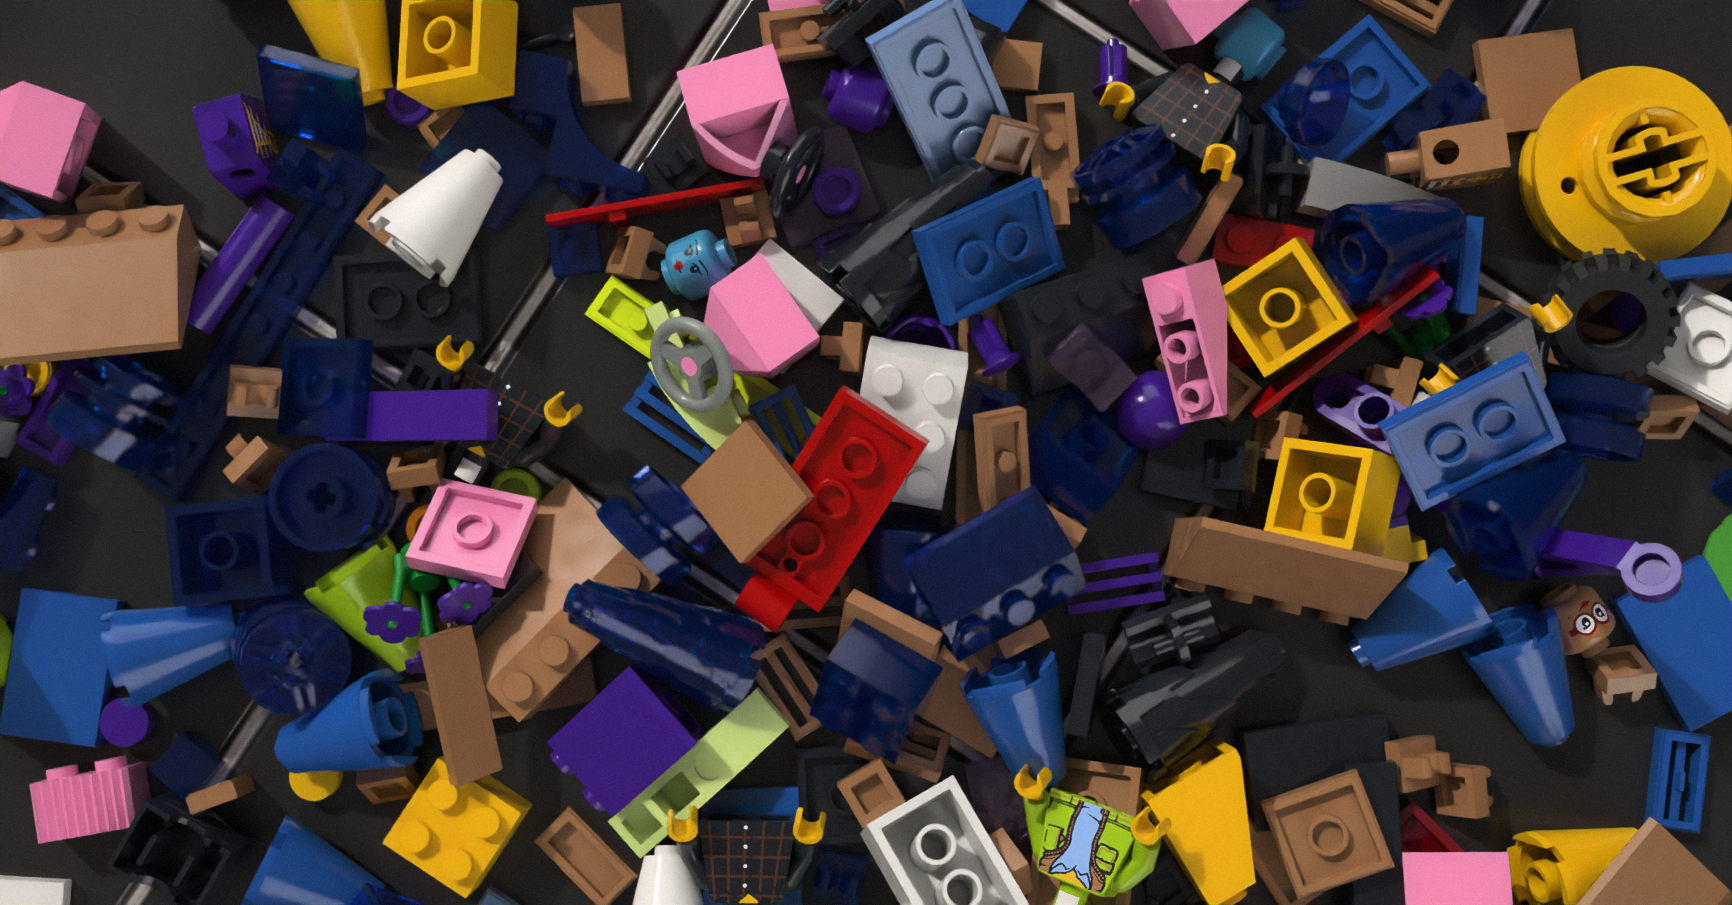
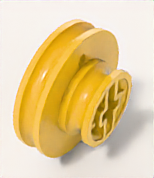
[1518,66,1732,263]

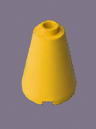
[287,0,393,107]
[1506,827,1638,905]

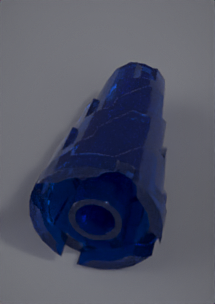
[563,579,765,715]

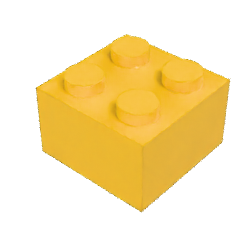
[397,0,518,111]
[1222,237,1359,378]
[1264,437,1401,557]
[382,755,533,899]

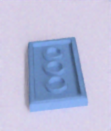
[865,0,1012,182]

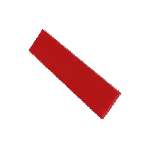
[545,177,767,231]
[1247,264,1440,419]

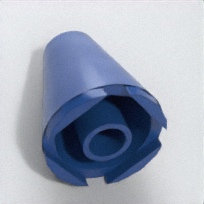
[1347,547,1497,671]
[101,604,253,709]
[1460,604,1575,747]
[959,648,1067,793]
[274,668,424,774]
[240,815,390,905]

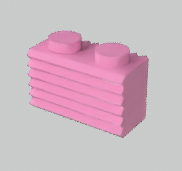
[29,756,151,844]

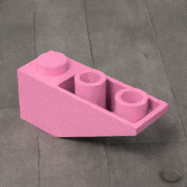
[1142,258,1227,424]

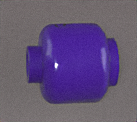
[821,63,894,133]

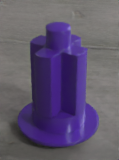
[1092,38,1134,100]
[968,314,1022,377]

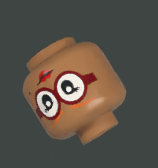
[1539,582,1616,658]

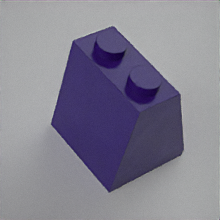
[547,659,707,818]

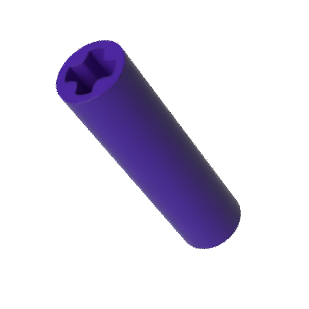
[187,193,295,335]

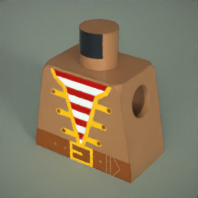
[1385,117,1511,192]

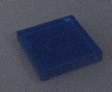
[256,43,367,153]
[418,101,557,232]
[277,338,373,439]

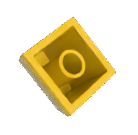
[1141,737,1256,905]

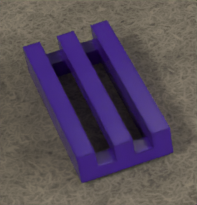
[1059,552,1166,615]

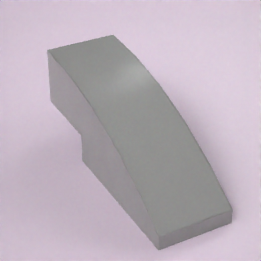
[1295,157,1444,247]

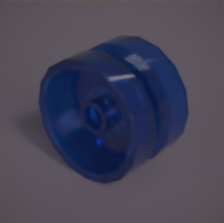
[1544,372,1654,463]
[268,443,396,552]
[595,462,721,587]

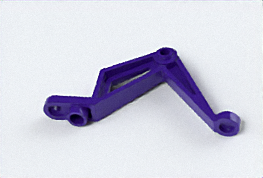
[1313,373,1684,603]

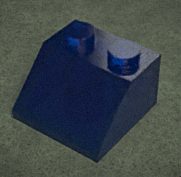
[1028,383,1143,526]

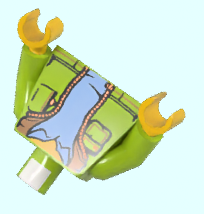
[1014,764,1172,905]

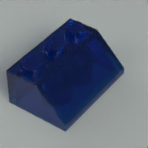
[903,485,1087,663]

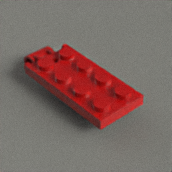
[734,385,930,633]

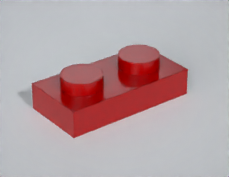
[1208,213,1315,269]

